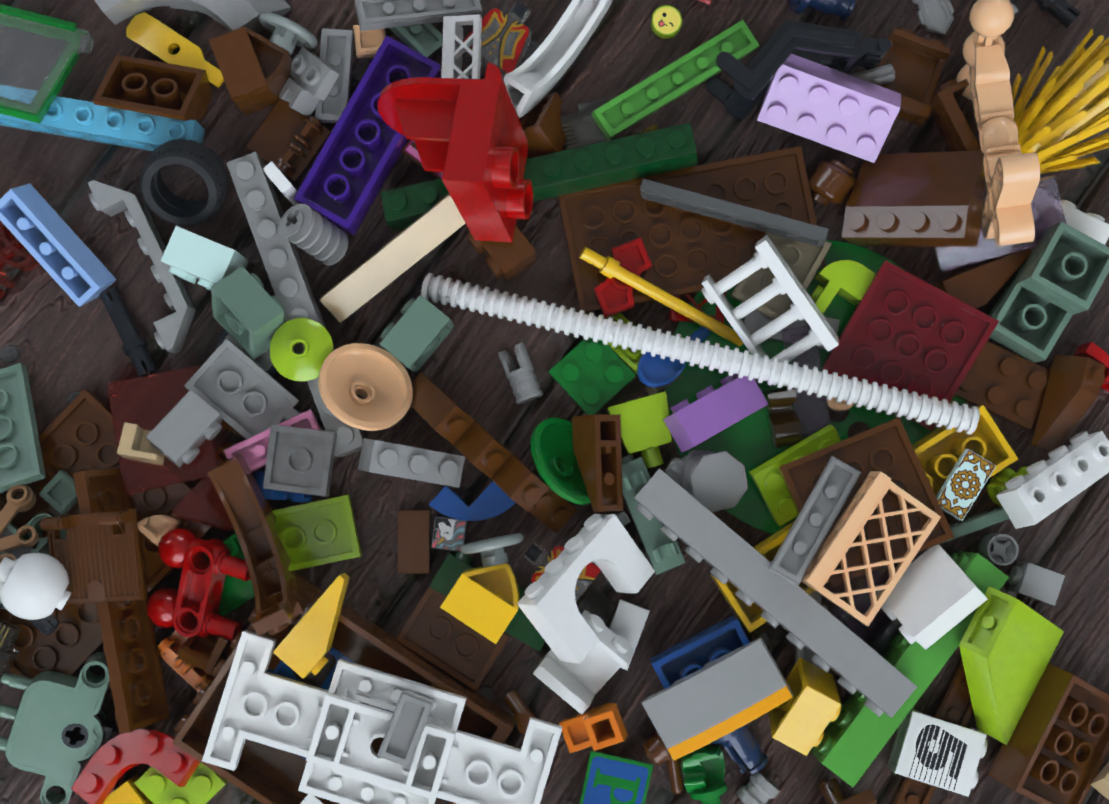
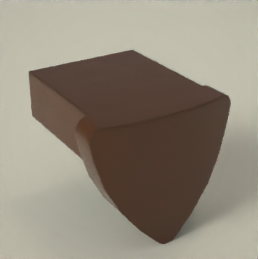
[178,635,231,675]

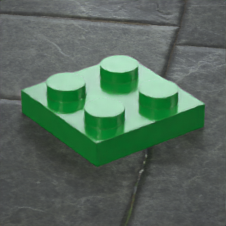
[548,338,636,415]

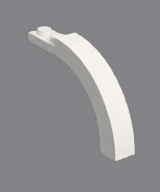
[504,0,613,118]

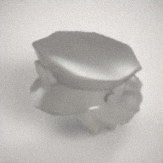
[665,450,748,513]

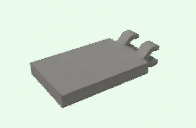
[184,338,301,439]

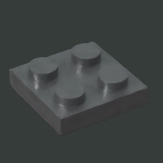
[263,424,337,497]

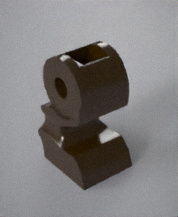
[762,387,802,449]

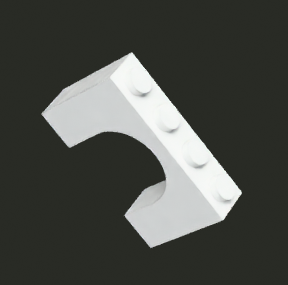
[517,514,655,664]

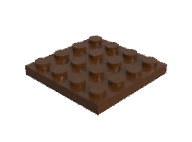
[778,418,954,588]

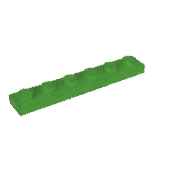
[591,20,760,141]

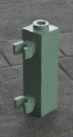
[622,454,686,575]

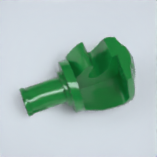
[681,744,728,804]

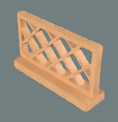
[801,471,941,626]

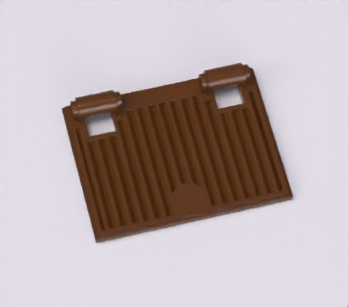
[40,509,145,604]

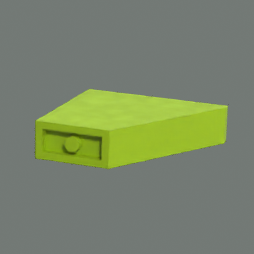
[959,586,1064,745]

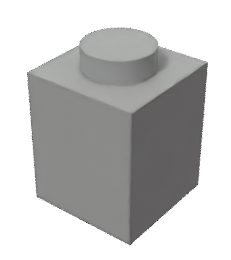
[1008,561,1065,606]

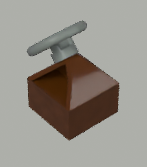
[209,12,318,116]

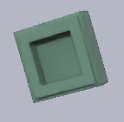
[39,470,78,515]

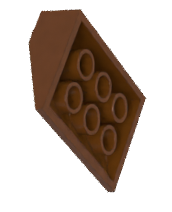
[842,150,986,247]
[987,663,1109,804]

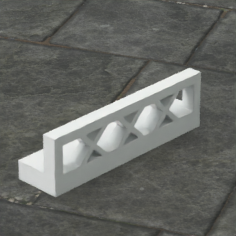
[441,14,482,79]

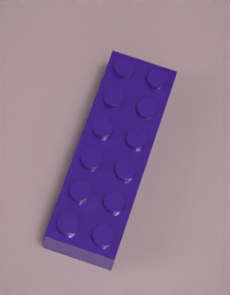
[294,35,442,236]

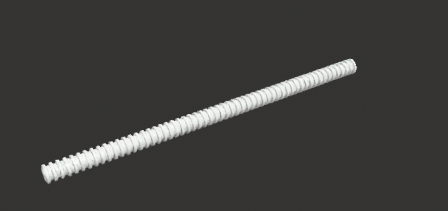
[421,273,980,435]

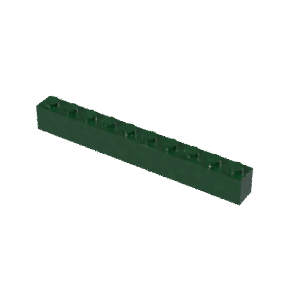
[381,123,697,232]

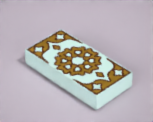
[936,449,996,521]

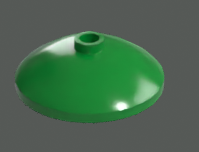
[531,418,591,505]

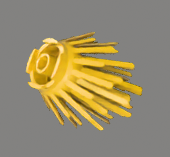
[1011,29,1109,174]

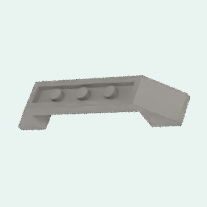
[88,180,196,354]

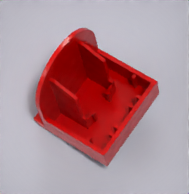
[377,63,533,243]

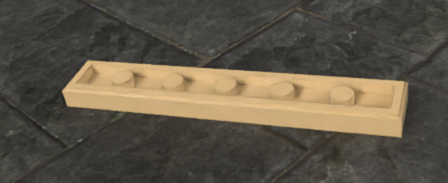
[320,194,465,323]

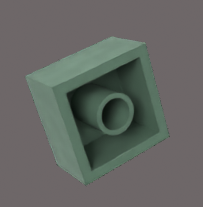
[1017,221,1109,315]
[211,266,285,360]
[380,295,455,374]

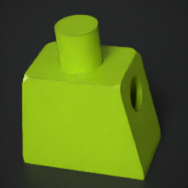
[607,391,672,469]

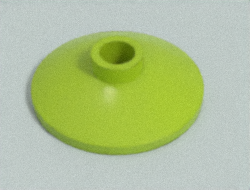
[270,318,334,382]

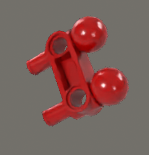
[146,528,251,641]

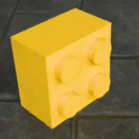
[768,658,842,756]

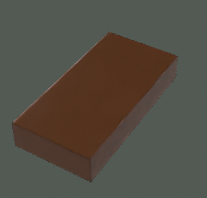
[398,510,430,574]

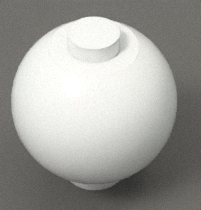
[0,553,71,620]

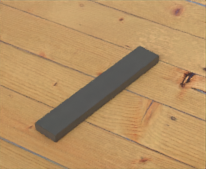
[640,179,829,247]

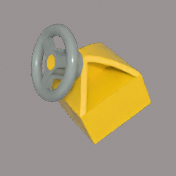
[440,533,524,644]

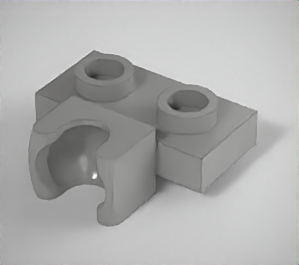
[279,47,340,117]

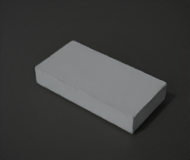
[377,689,435,768]

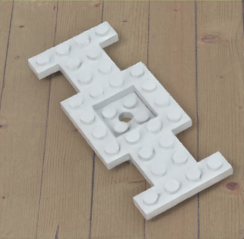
[202,630,562,804]

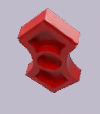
[594,237,652,319]

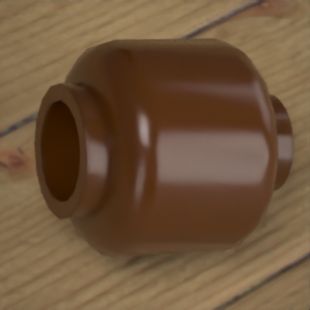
[808,158,855,207]

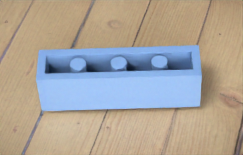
[0,183,117,307]

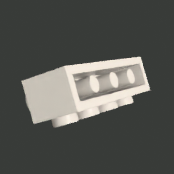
[996,431,1109,529]

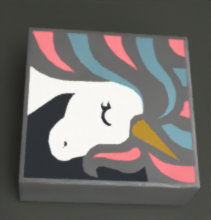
[431,516,467,551]

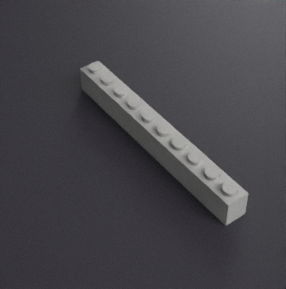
[226,152,367,457]
[634,468,917,718]

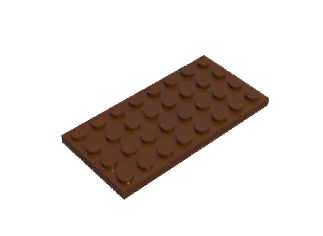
[558,146,826,314]

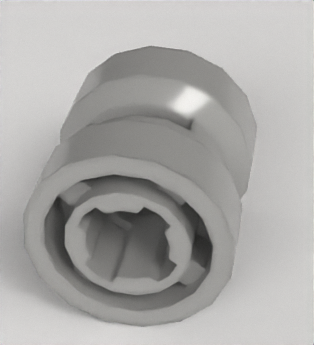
[977,533,1019,566]
[735,771,780,804]

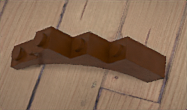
[410,372,577,533]
[207,453,306,637]

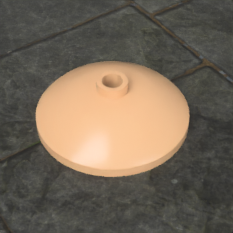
[318,343,413,431]

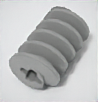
[278,204,349,266]

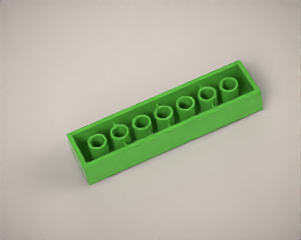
[810,550,1009,788]

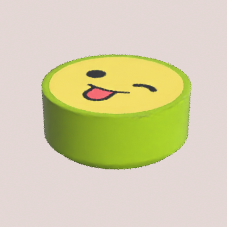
[651,5,682,39]

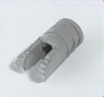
[498,342,543,405]

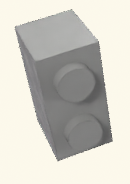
[146,390,223,468]

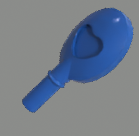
[637,326,710,387]

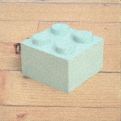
[161,226,249,291]

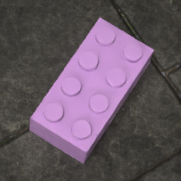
[757,54,901,163]

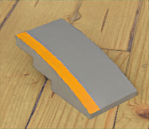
[642,638,794,761]

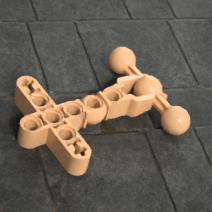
[956,0,1040,246]

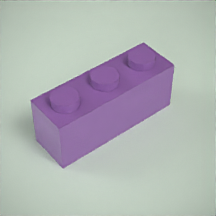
[663,373,768,452]

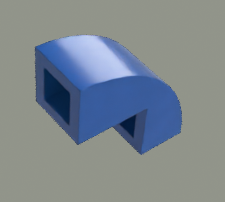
[429,481,516,521]

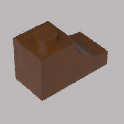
[521,92,567,158]

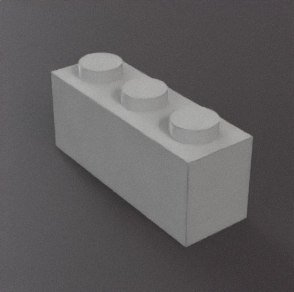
[358,438,465,488]

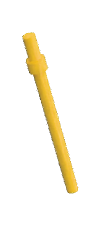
[579,246,743,347]

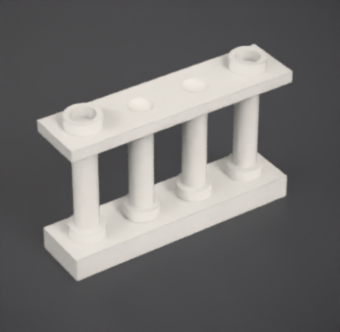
[701,235,839,386]

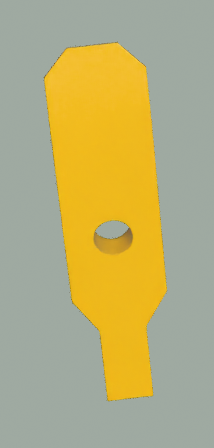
[126,12,224,88]

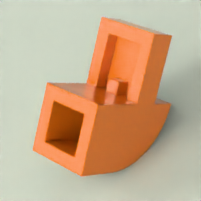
[559,703,628,753]

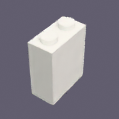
[876,544,988,650]

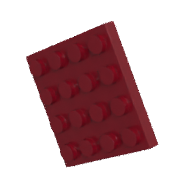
[821,260,999,431]

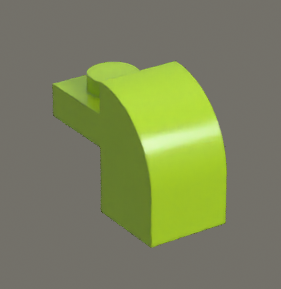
[810,260,876,314]

